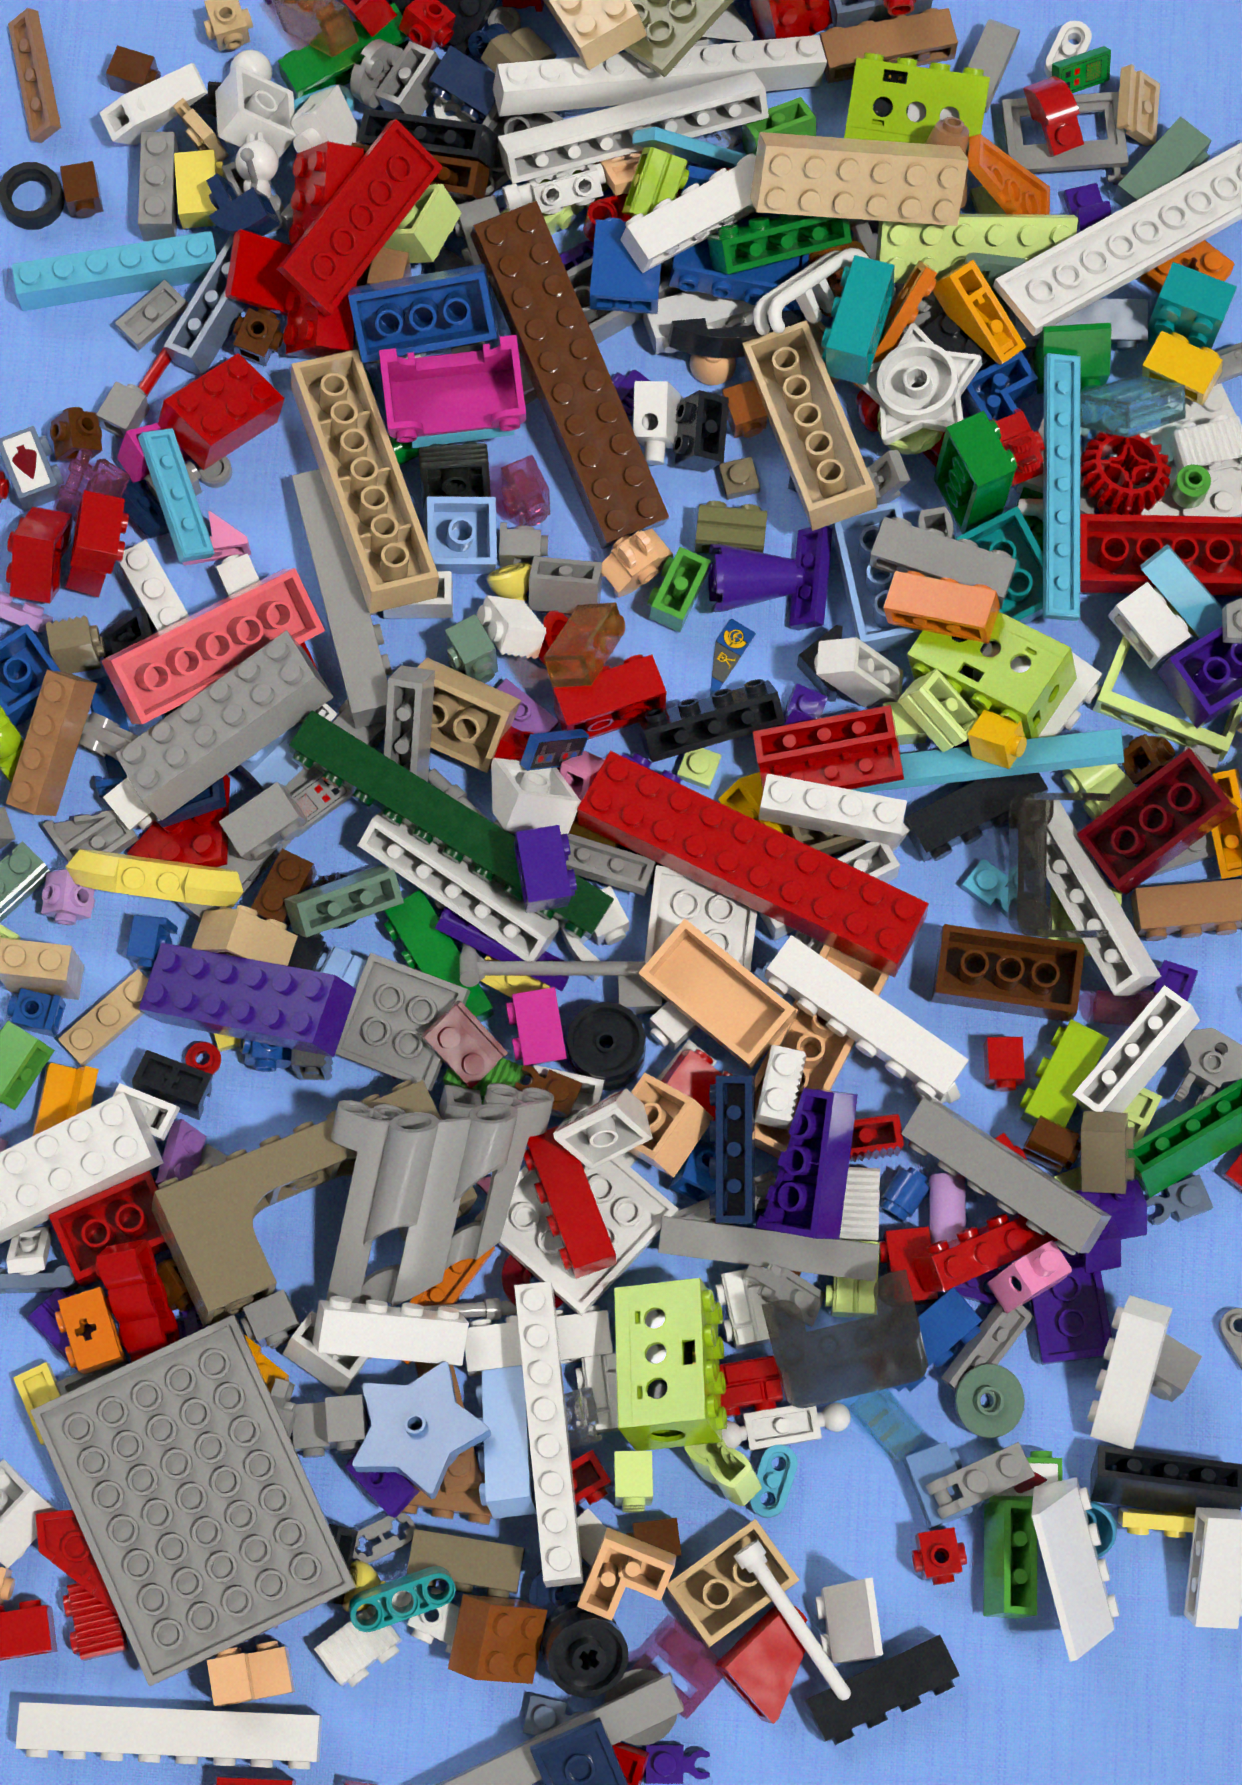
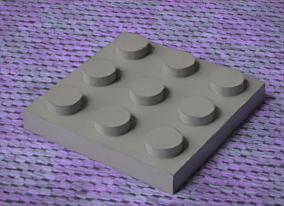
[335,953,470,1091]

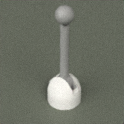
[240,148,271,198]

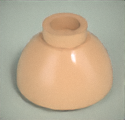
[689,354,736,385]

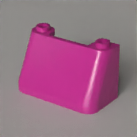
[379,335,526,443]

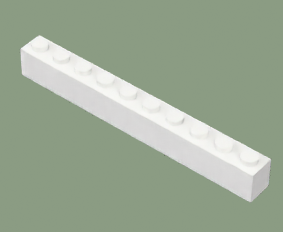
[493,35,827,117]

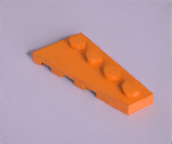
[966,134,1050,215]

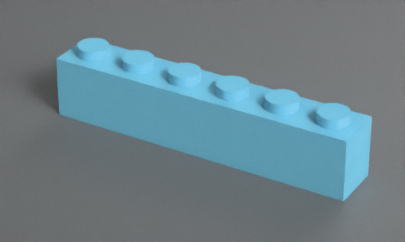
[12,231,218,311]

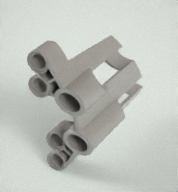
[326,1083,554,1307]

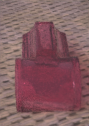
[1092,990,1158,1026]

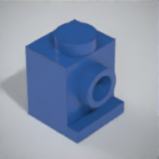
[126,915,178,971]
[7,988,66,1038]

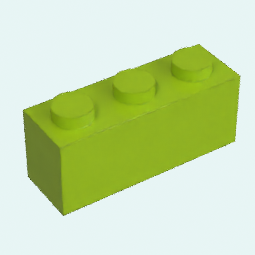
[1019,1019,1110,1127]

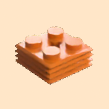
[1140,240,1235,294]

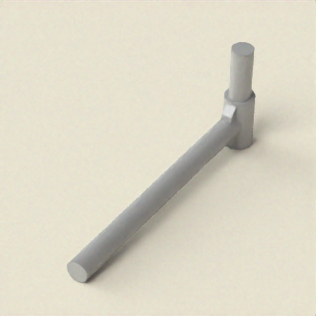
[459,942,646,987]

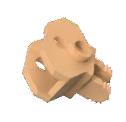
[602,528,673,598]

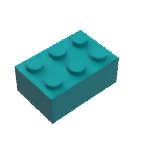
[821,255,895,385]
[1146,262,1237,349]
[956,506,1043,624]

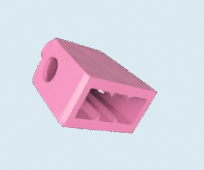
[987,1240,1072,1314]

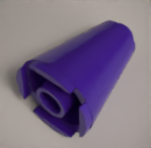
[708,543,803,612]

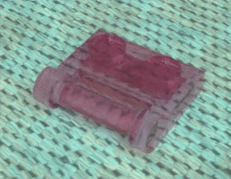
[631,1618,724,1720]

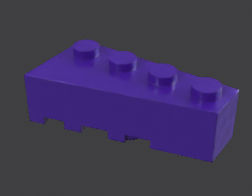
[755,1088,858,1239]

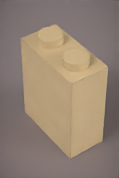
[0,938,84,1000]

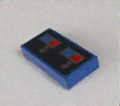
[520,729,589,771]

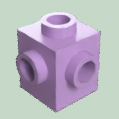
[41,869,95,925]

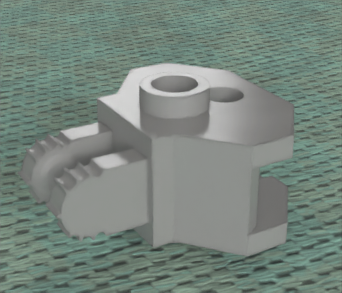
[1174,1028,1242,1106]

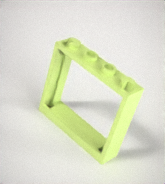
[1093,598,1242,762]

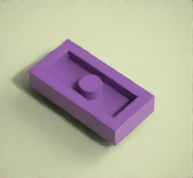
[155,1119,207,1185]

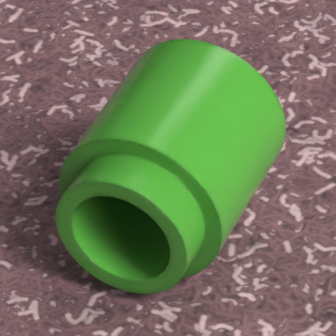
[1171,464,1211,509]

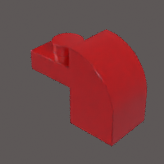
[1023,76,1084,156]

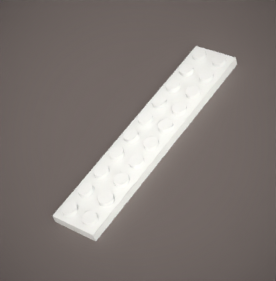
[993,142,1242,336]

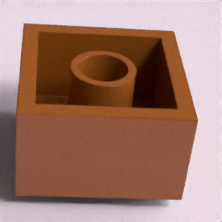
[448,1594,547,1684]

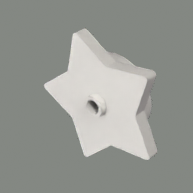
[856,323,983,445]

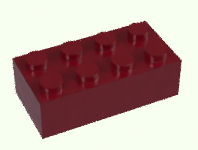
[1077,747,1239,895]

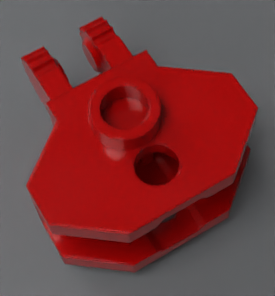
[989,408,1045,486]

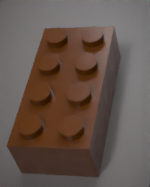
[931,924,1085,1022]

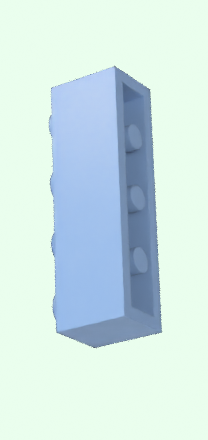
[476,1365,537,1519]

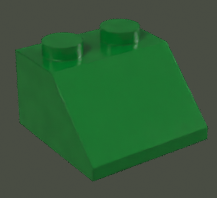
[1033,323,1112,394]

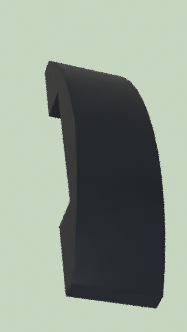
[668,310,805,358]

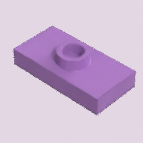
[497,678,559,734]

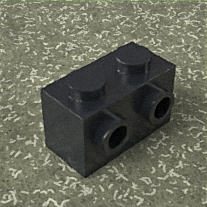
[673,390,729,472]

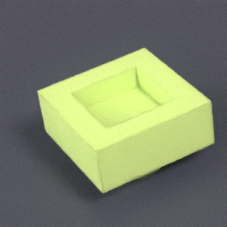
[677,748,722,790]

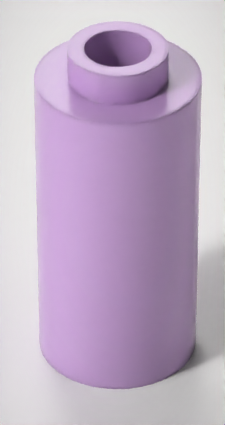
[929,1173,966,1244]

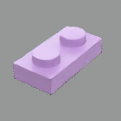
[0,591,53,633]

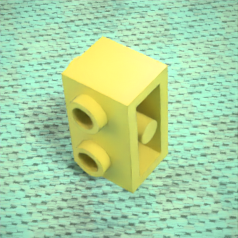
[174,149,224,229]

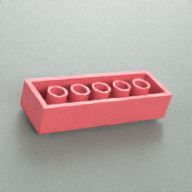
[101,568,325,724]

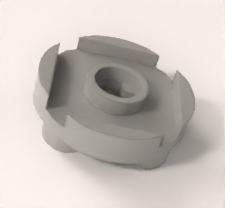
[350,39,403,108]

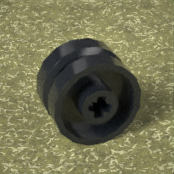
[567,1002,646,1091]
[539,1601,629,1698]

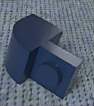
[206,174,281,236]

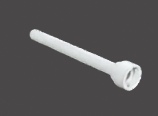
[733,1539,851,1701]

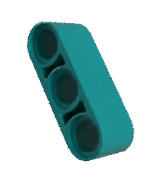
[348,1566,456,1633]

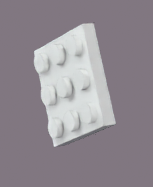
[644,865,757,971]

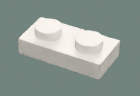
[6,1226,52,1275]

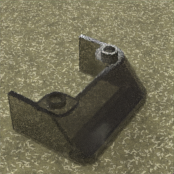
[1008,793,1110,938]

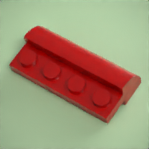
[753,705,904,791]

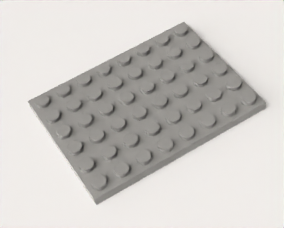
[30,1314,357,1686]

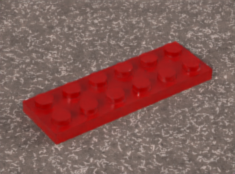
[277,119,443,317]

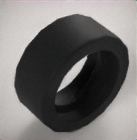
[0,162,64,230]

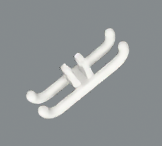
[753,248,870,335]

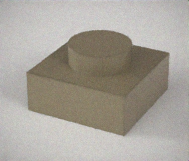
[718,457,760,500]

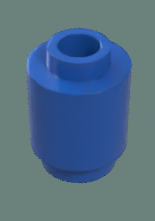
[879,1167,930,1223]

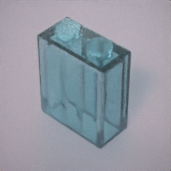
[1080,375,1186,438]

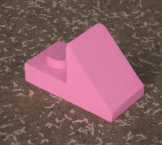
[183,511,251,566]

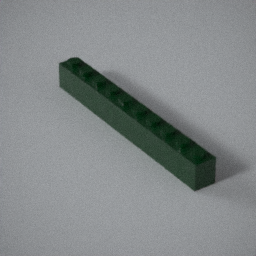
[289,710,614,939]

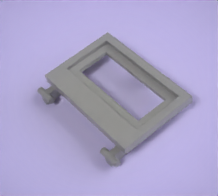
[1001,92,1129,185]

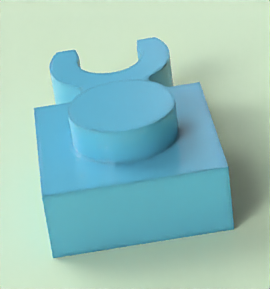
[961,858,1027,919]

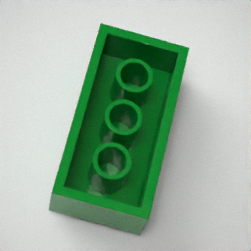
[933,411,1017,534]

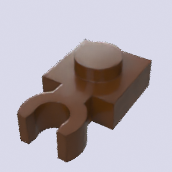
[514,1065,583,1118]

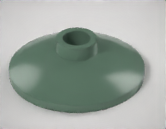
[955,1364,1025,1438]

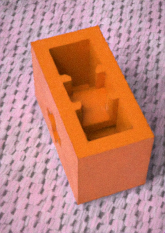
[55,1287,126,1375]

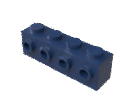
[709,1076,755,1223]

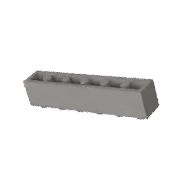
[901,1097,1112,1255]

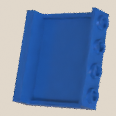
[669,165,809,311]

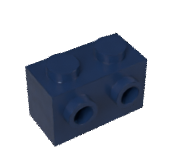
[428,45,496,121]

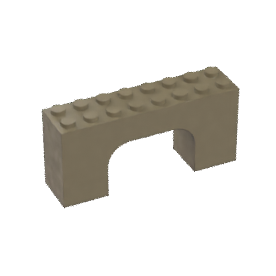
[151,1080,478,1327]

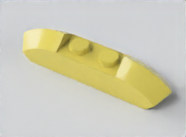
[65,849,244,907]

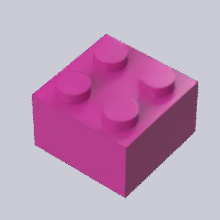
[506,987,567,1066]

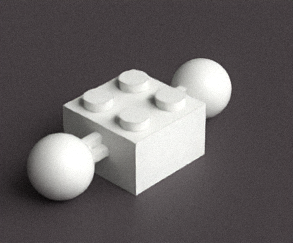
[215,50,296,181]

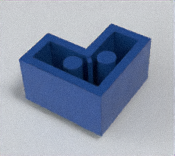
[961,351,1038,421]

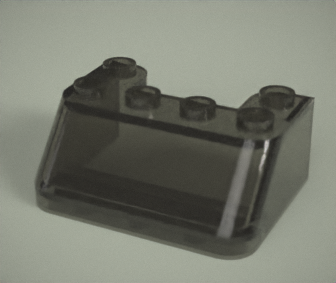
[761,1269,928,1408]

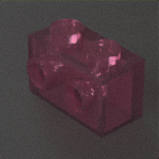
[501,455,550,526]

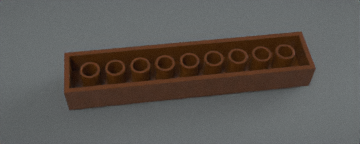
[470,201,670,549]

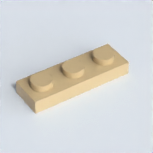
[58,969,148,1066]

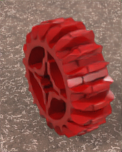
[1080,426,1172,515]

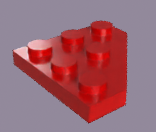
[127,774,230,867]
[35,1509,118,1615]

